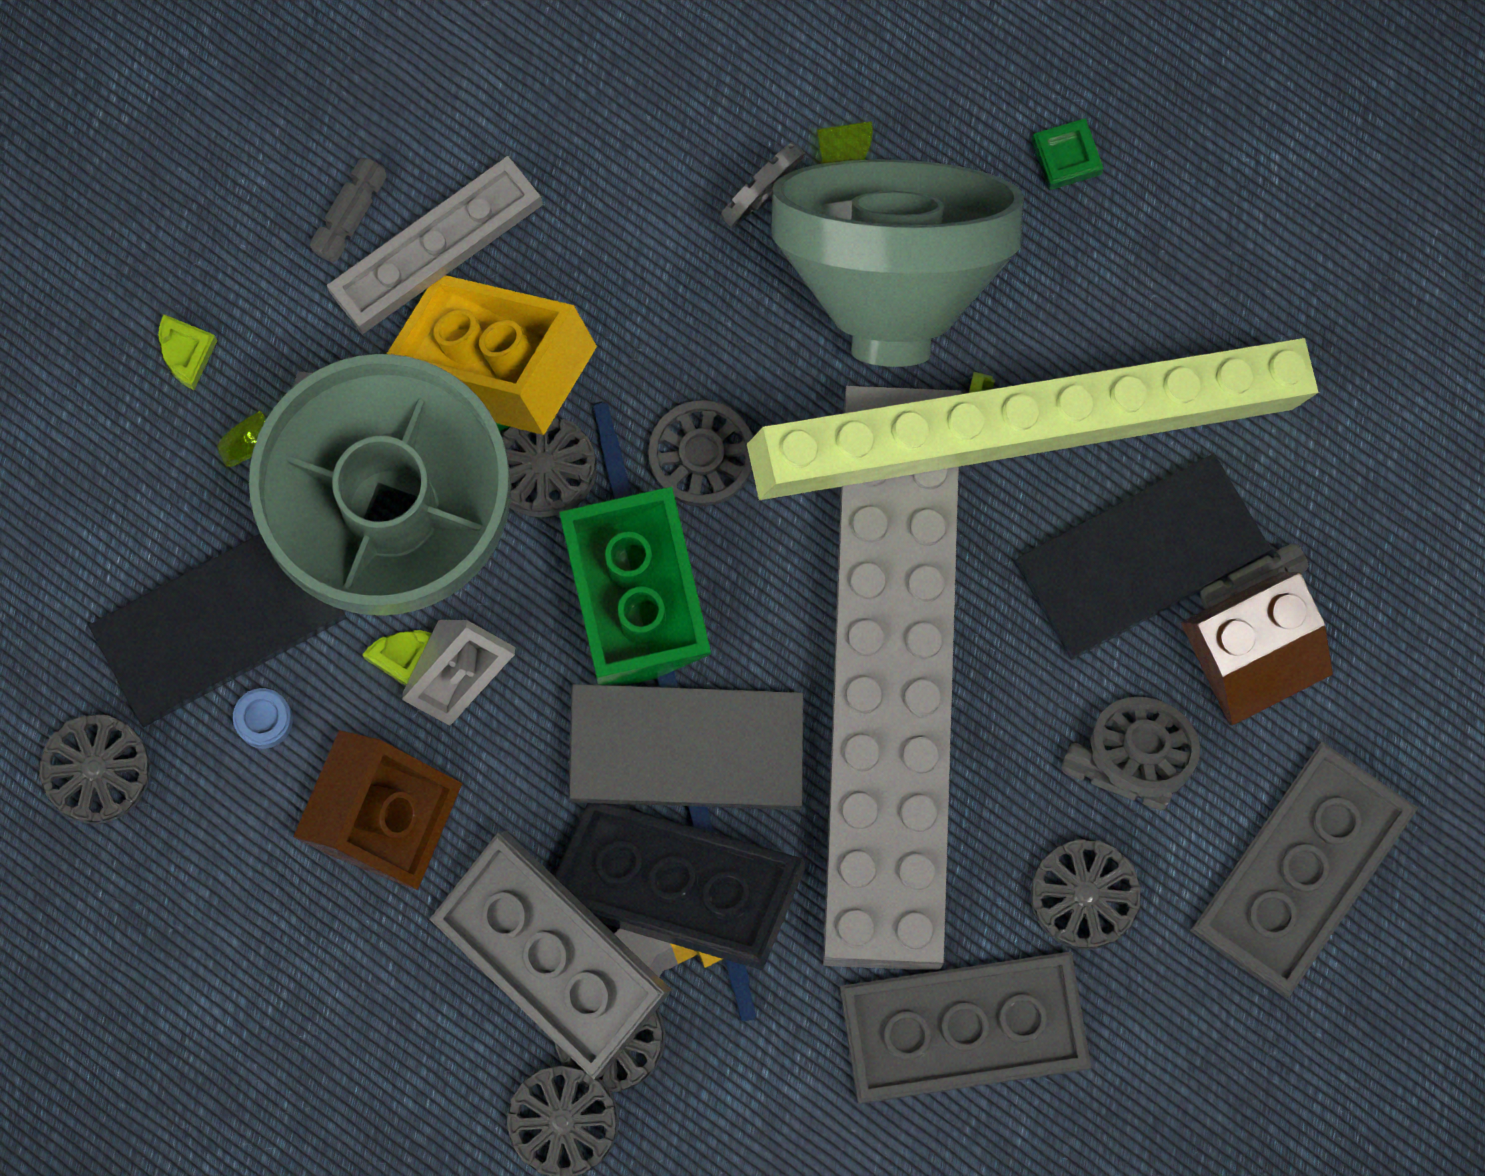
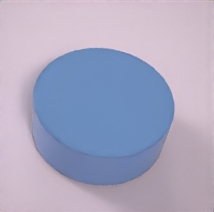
[233,688,293,749]

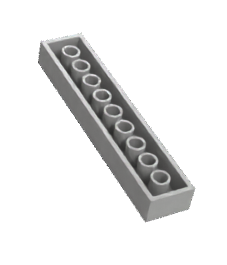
[823,386,961,971]

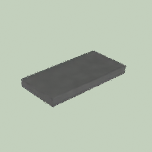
[569,684,803,810]
[1190,742,1418,999]
[429,831,672,1080]
[840,952,1091,1104]

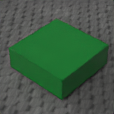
[1032,118,1104,191]

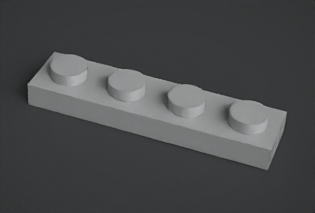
[327,156,543,335]

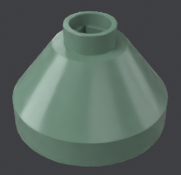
[771,159,1024,367]
[249,354,511,615]

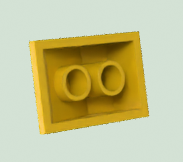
[387,275,597,435]

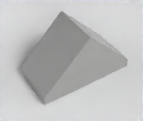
[402,620,515,726]

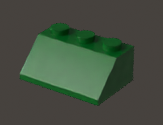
[559,487,711,686]

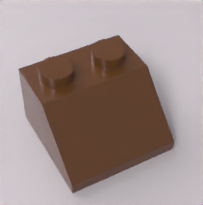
[1180,571,1333,726]
[293,730,463,890]

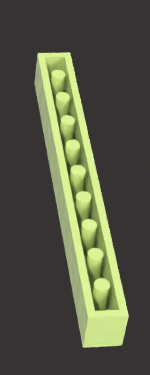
[747,338,1319,500]

